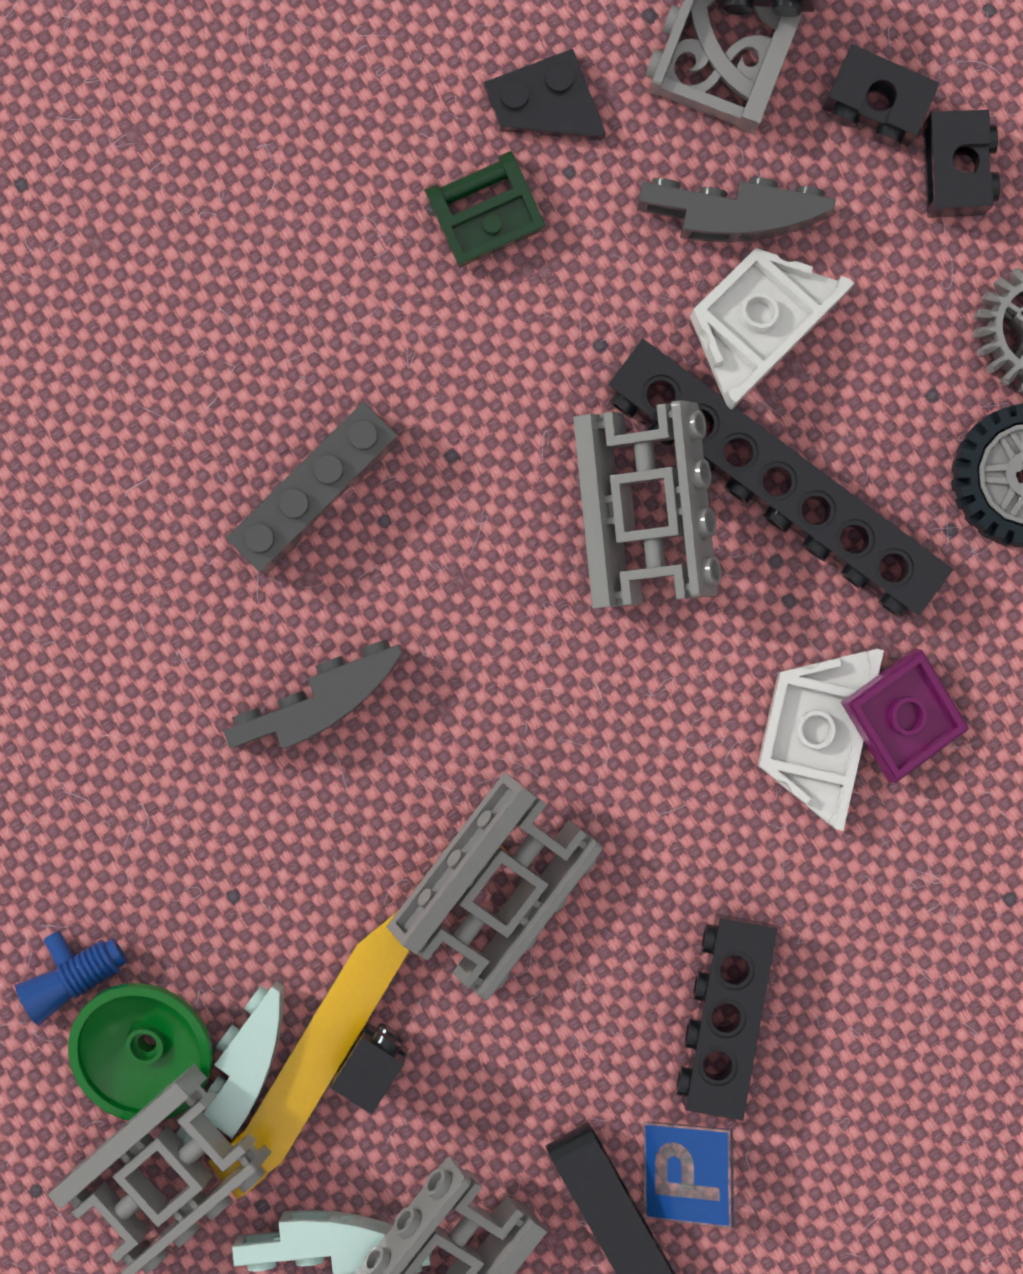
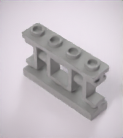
[573,400,721,609]
[386,772,603,1000]
[48,1064,271,1274]
[355,1157,548,1274]

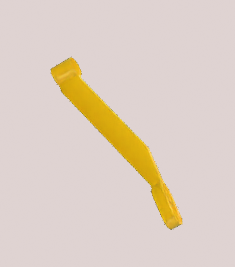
[206,845,507,1199]

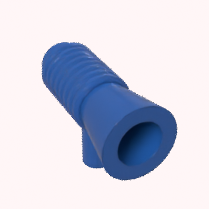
[15,931,127,1026]

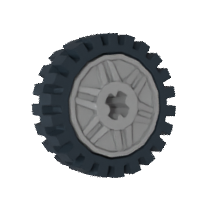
[951,404,1023,547]

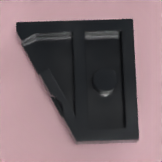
[484,49,606,141]

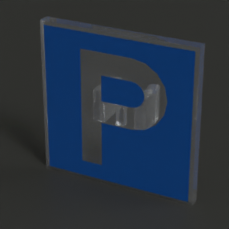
[643,1121,734,1229]

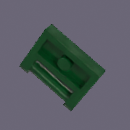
[424,151,546,268]

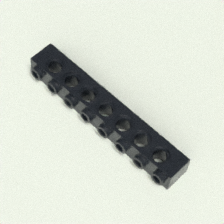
[606,339,954,619]

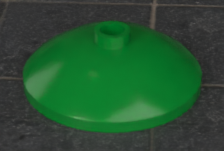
[68,983,213,1121]

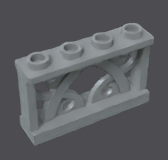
[645,0,803,135]

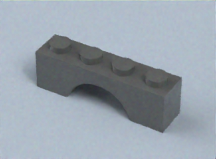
[226,401,400,575]

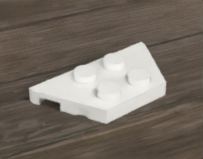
[690,248,855,410]
[757,649,884,831]

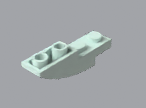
[176,981,284,1144]
[232,1210,432,1274]

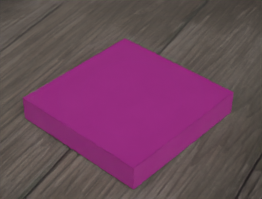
[840,649,969,783]

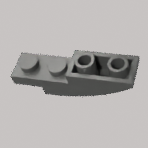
[637,177,836,242]
[223,639,404,750]

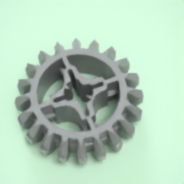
[972,268,1023,393]

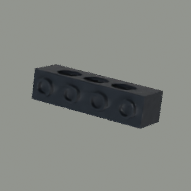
[676,914,777,1121]

